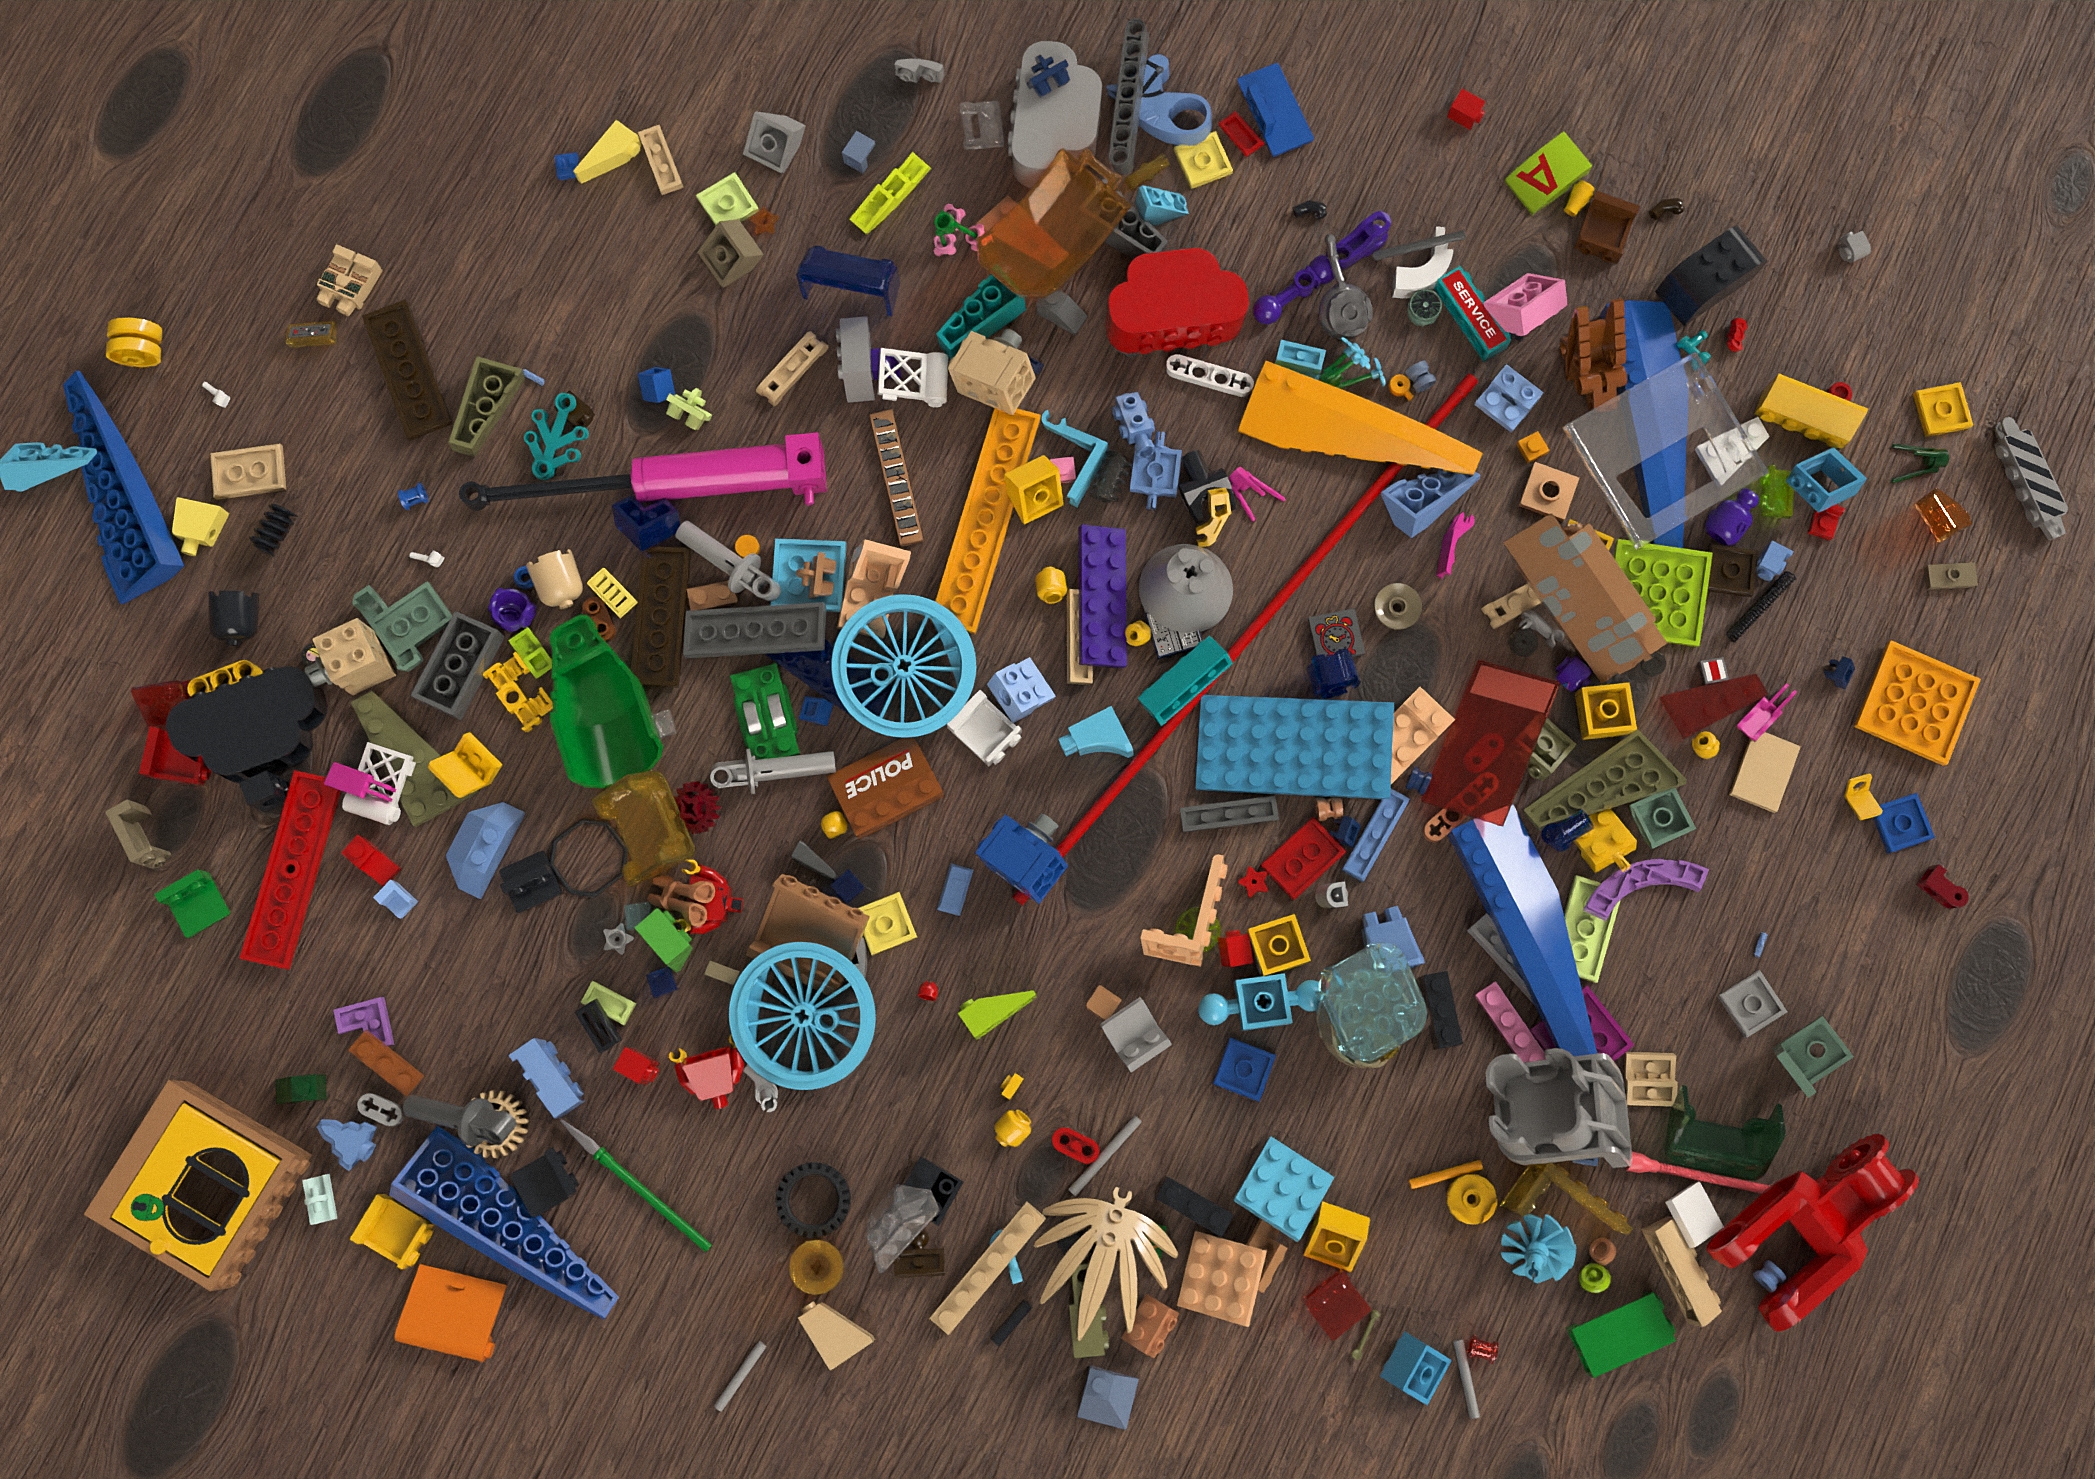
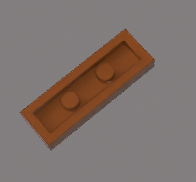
[348,1029,424,1097]

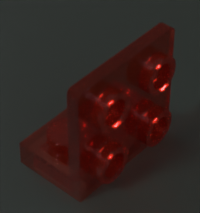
[1301,1269,1371,1341]

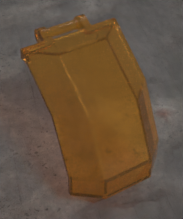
[976,148,1132,298]

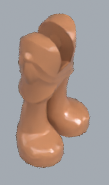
[647,875,715,927]

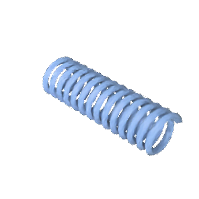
[523,369,545,386]
[1754,932,1768,957]

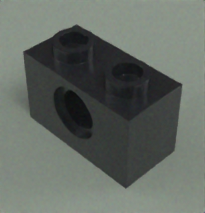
[239,771,290,812]

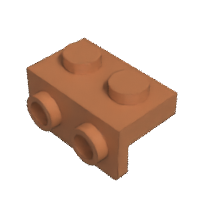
[1121,1294,1179,1358]

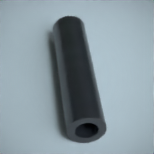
[990,1299,1033,1347]

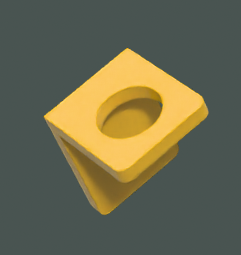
[1844,773,1882,820]

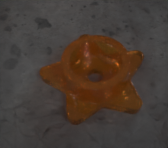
[750,207,779,235]

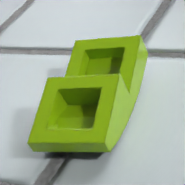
[508,627,552,679]

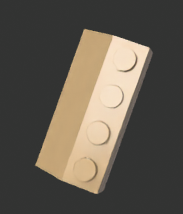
[1641,1216,1722,1327]

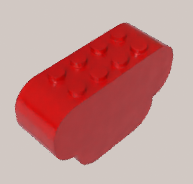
[1105,248,1249,354]

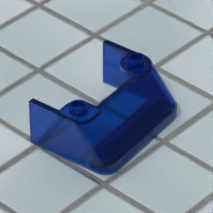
[796,246,900,316]

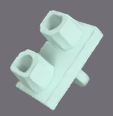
[302,1174,338,1225]

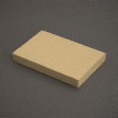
[210,444,286,500]
[1729,732,1801,813]

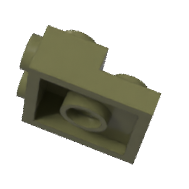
[1507,713,1577,781]

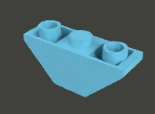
[1135,185,1189,226]

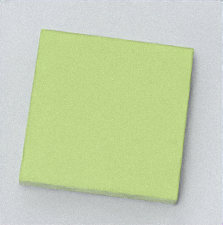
[696,172,759,226]

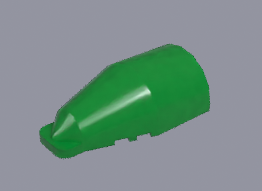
[549,614,663,788]

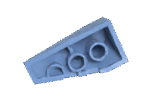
[1381,469,1481,538]

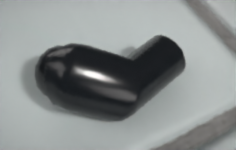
[1292,200,1327,219]

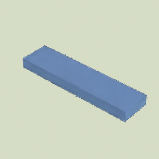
[1342,788,1410,882]

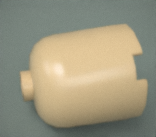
[526,549,583,609]

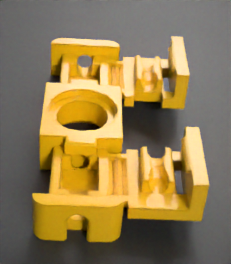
[483,652,553,732]

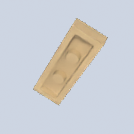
[638,125,683,195]

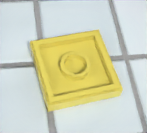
[1173,131,1233,189]
[858,892,917,956]

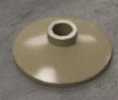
[1374,583,1422,630]

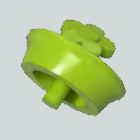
[1579,1263,1611,1293]

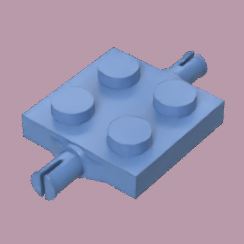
[1130,431,1182,510]

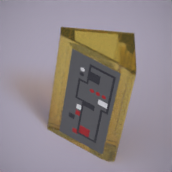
[285,321,337,347]

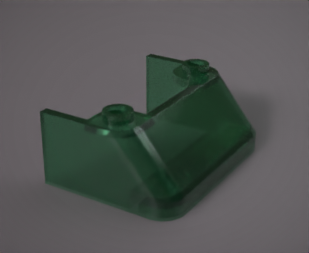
[1665,1085,1786,1181]

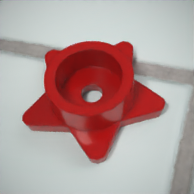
[1238,866,1268,898]

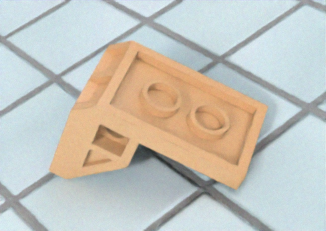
[837,540,911,639]

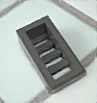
[791,841,838,882]

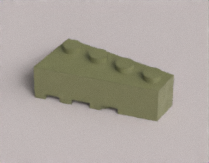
[449,356,526,457]

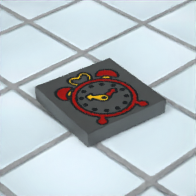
[1307,608,1365,664]

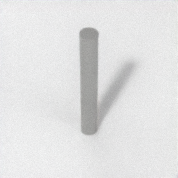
[1453,1339,1480,1419]
[714,1341,767,1412]

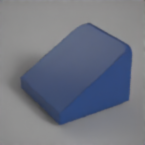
[799,696,833,726]

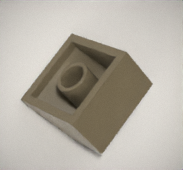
[698,219,764,288]

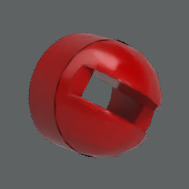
[917,981,938,1001]

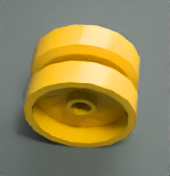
[106,318,162,367]

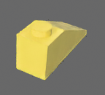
[574,120,642,183]

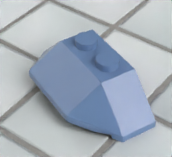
[446,802,525,899]

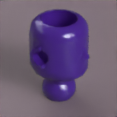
[1705,488,1759,546]

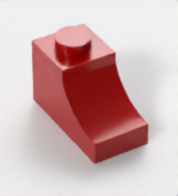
[341,834,401,887]

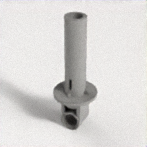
[676,521,781,601]
[709,749,836,794]

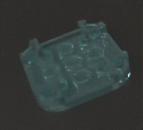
[1315,942,1427,1061]

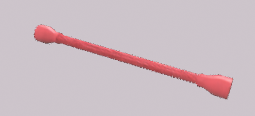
[1625,1152,1770,1194]

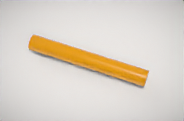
[1408,1160,1483,1190]

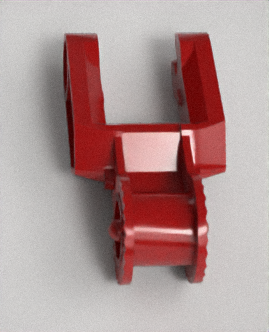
[1706,1133,1919,1332]

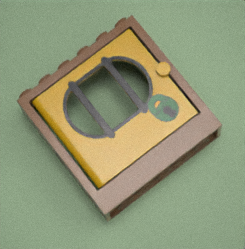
[84,1080,312,1291]

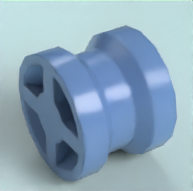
[1753,1260,1786,1293]

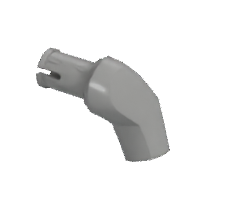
[743,1064,778,1112]

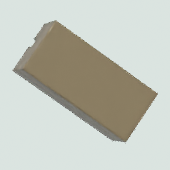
[705,961,741,986]

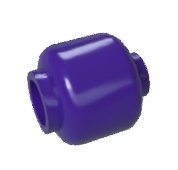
[1555,656,1592,692]

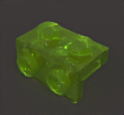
[1759,465,1794,519]

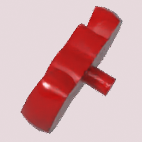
[1726,318,1747,352]

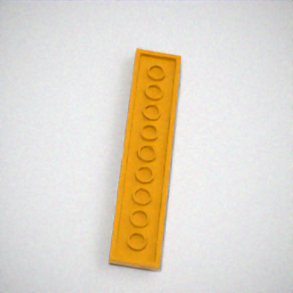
[930,408,1041,635]

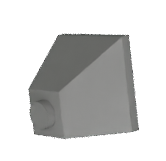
[743,112,806,174]

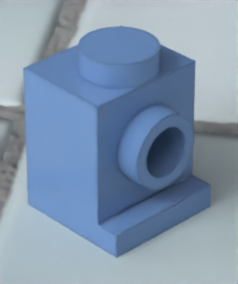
[1756,541,1794,581]

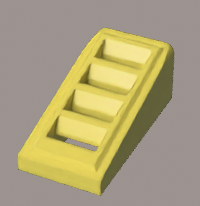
[587,568,638,619]

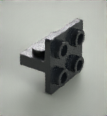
[499,851,562,913]

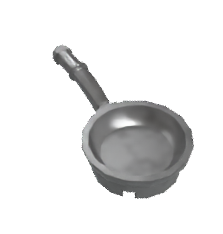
[1319,233,1373,339]

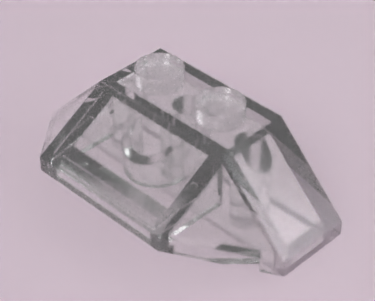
[865,1184,940,1273]

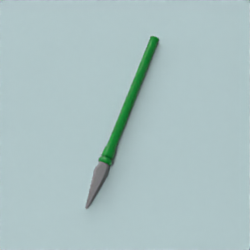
[560,1120,712,1253]

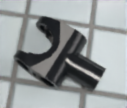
[1178,450,1236,524]

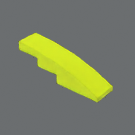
[850,152,931,234]

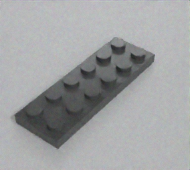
[683,602,826,658]

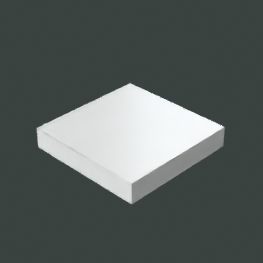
[1666,1181,1724,1248]

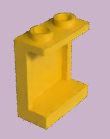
[350,1194,434,1269]

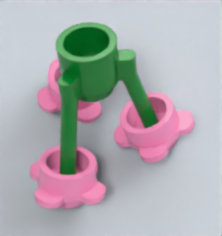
[934,204,989,256]

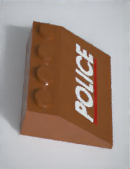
[827,737,945,840]

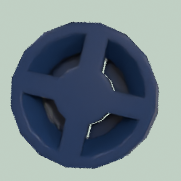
[1405,766,1432,795]

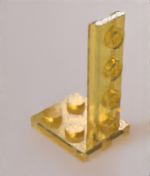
[1500,1162,1634,1235]

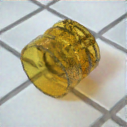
[789,1240,845,1295]

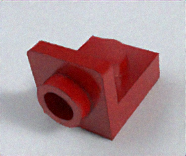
[1808,504,1845,541]

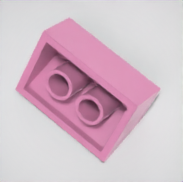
[1484,273,1567,336]

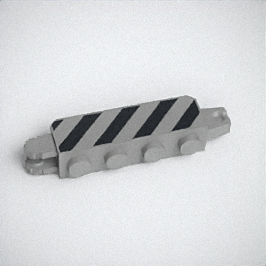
[1993,417,2068,541]

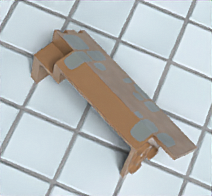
[1503,513,1667,683]

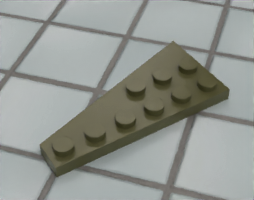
[351,691,480,827]
[1523,730,1687,831]

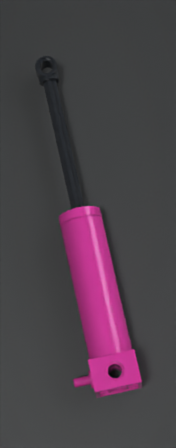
[459,432,827,511]

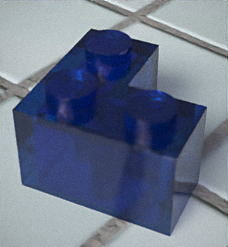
[612,495,680,552]

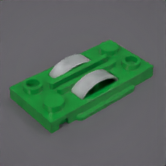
[730,663,800,760]

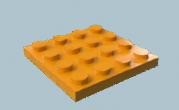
[1854,640,1981,766]

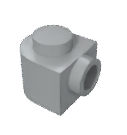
[1838,230,1871,263]
[1315,882,1348,908]

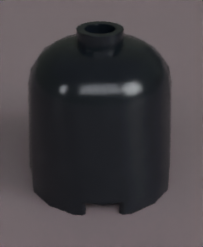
[208,591,259,646]

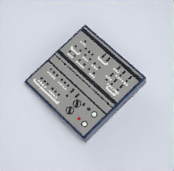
[1145,613,1203,659]

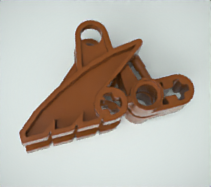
[1560,298,1627,415]

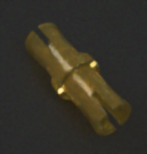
[1124,153,1170,191]

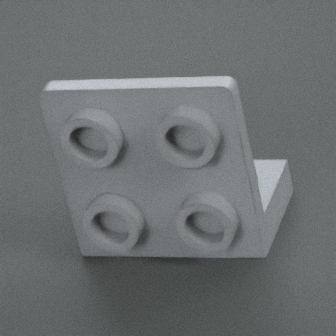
[1100,997,1172,1072]

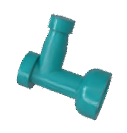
[1677,330,1712,370]

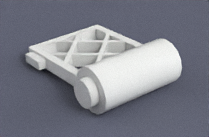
[878,348,949,407]
[343,742,416,825]

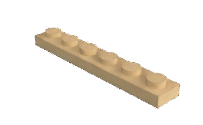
[929,1202,1046,1335]

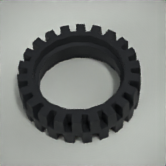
[775,1162,851,1238]

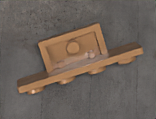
[1246,1218,1287,1293]

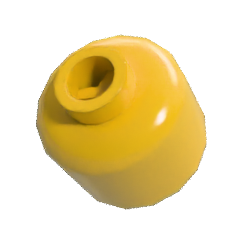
[1035,567,1067,603]
[995,1109,1031,1147]

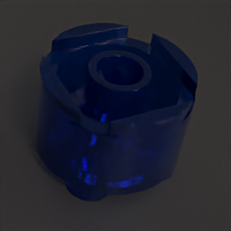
[1306,649,1361,699]

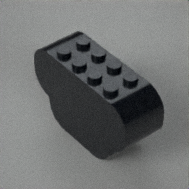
[166,666,327,783]

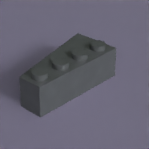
[1077,177,1168,260]

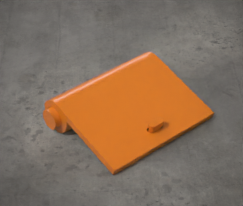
[395,1264,507,1362]

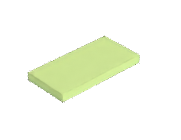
[1564,875,1620,983]

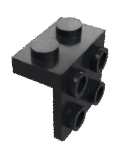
[511,1147,579,1217]

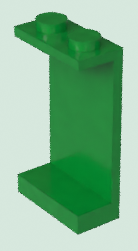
[1566,1291,1676,1378]

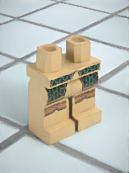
[316,244,383,316]

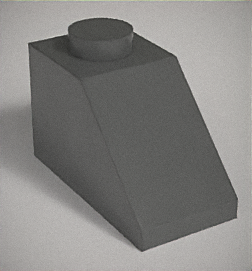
[1036,284,1088,336]

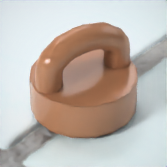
[1589,1238,1616,1266]

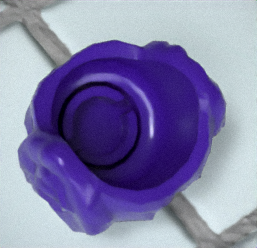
[488,588,537,632]

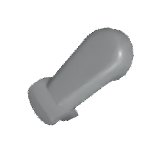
[1519,610,1564,648]

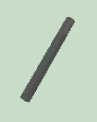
[1373,230,1466,261]

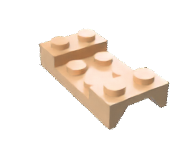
[1391,687,1455,784]

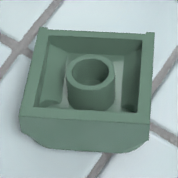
[1629,788,1696,849]

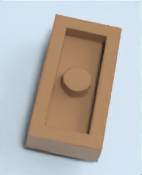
[687,580,739,611]

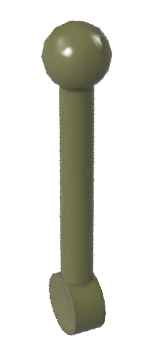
[1352,1310,1380,1360]

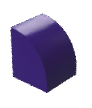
[871,349,901,379]

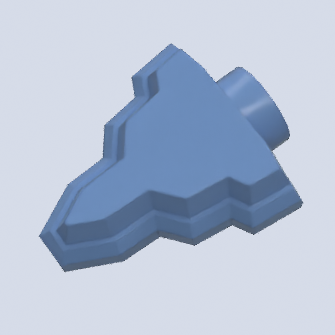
[317,1119,377,1171]

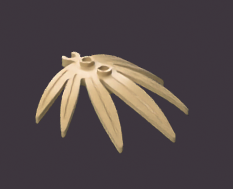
[1034,1187,1178,1341]

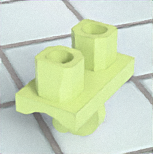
[666,388,712,430]

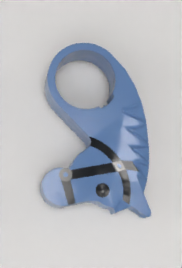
[1107,54,1212,146]

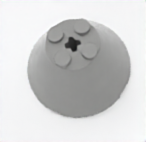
[1139,544,1233,632]

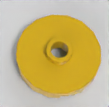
[1446,1174,1497,1225]

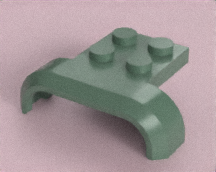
[352,581,453,672]

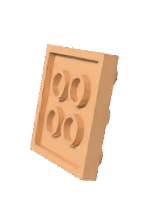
[1177,1231,1267,1327]

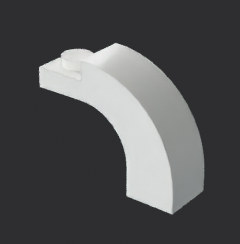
[1392,227,1453,298]

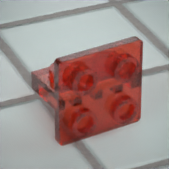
[131,680,191,727]

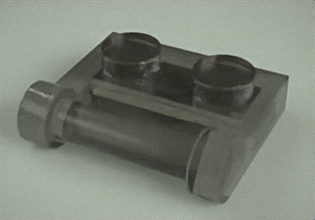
[888,619,945,682]

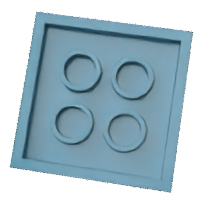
[771,539,847,612]
[1233,1137,1334,1242]

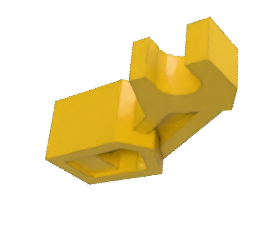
[1196,488,1231,547]

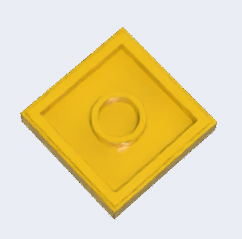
[1913,382,1973,437]

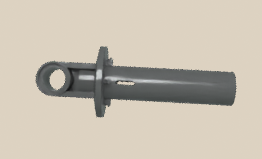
[403,1095,517,1146]

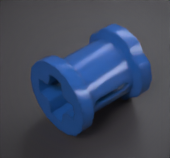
[398,483,429,510]

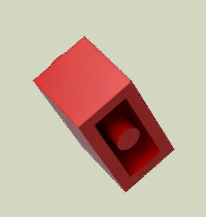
[613,1047,660,1085]

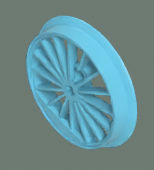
[832,595,976,737]
[729,942,876,1090]

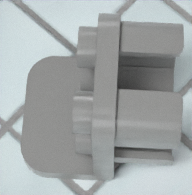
[1486,1048,1632,1168]

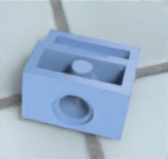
[1474,364,1544,433]
[987,657,1056,723]

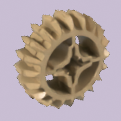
[466,1090,529,1158]

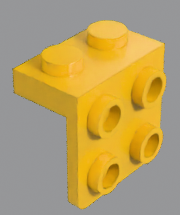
[428,732,503,798]

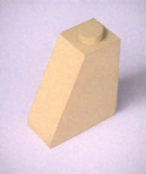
[798,1301,875,1371]

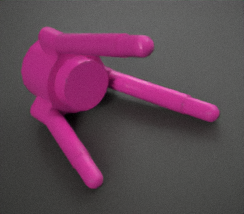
[1229,467,1285,521]

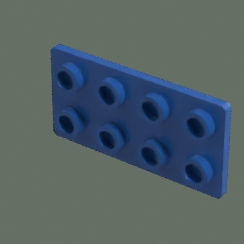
[1237,63,1314,157]

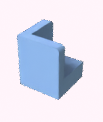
[373,880,418,919]

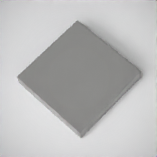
[1717,970,1787,1038]

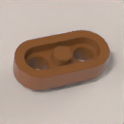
[582,597,616,642]

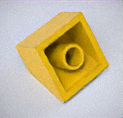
[1004,455,1064,525]
[1303,1201,1370,1272]

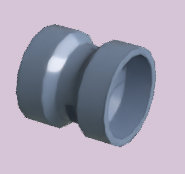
[1405,361,1437,393]

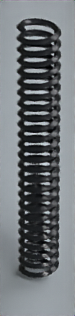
[1726,571,1796,642]

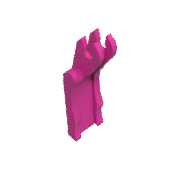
[1436,512,1475,579]
[1736,683,1797,742]
[324,762,397,802]

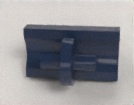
[1026,55,1070,98]

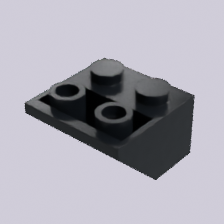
[895,1156,964,1226]

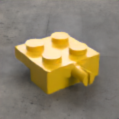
[1567,808,1637,873]

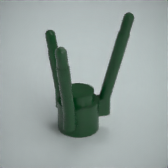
[1891,444,1949,483]

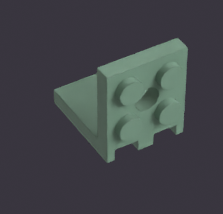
[1772,1015,1854,1098]

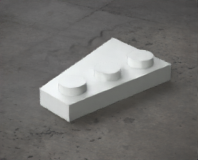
[1695,417,1770,489]

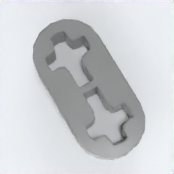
[357,1093,405,1126]

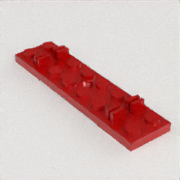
[239,770,341,970]

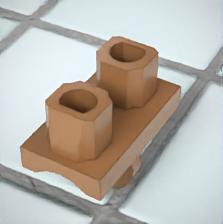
[796,552,836,599]

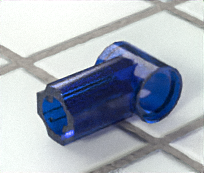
[1541,810,1594,852]

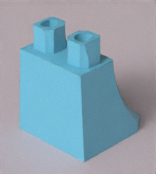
[1059,706,1134,758]

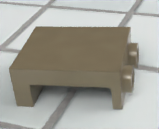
[105,799,172,869]

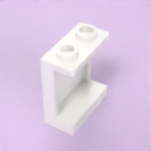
[947,690,1022,767]

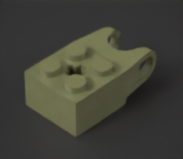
[1069,1262,1109,1358]

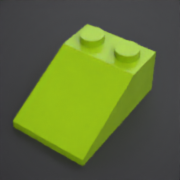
[958,991,1037,1040]

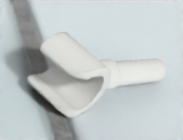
[202,382,230,408]
[410,550,445,568]

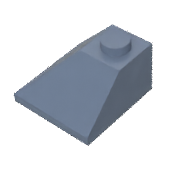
[1077,1365,1139,1430]

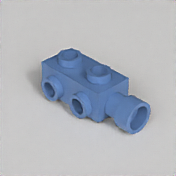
[1112,392,1155,458]

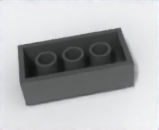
[411,611,505,721]

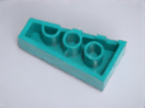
[936,265,1026,360]

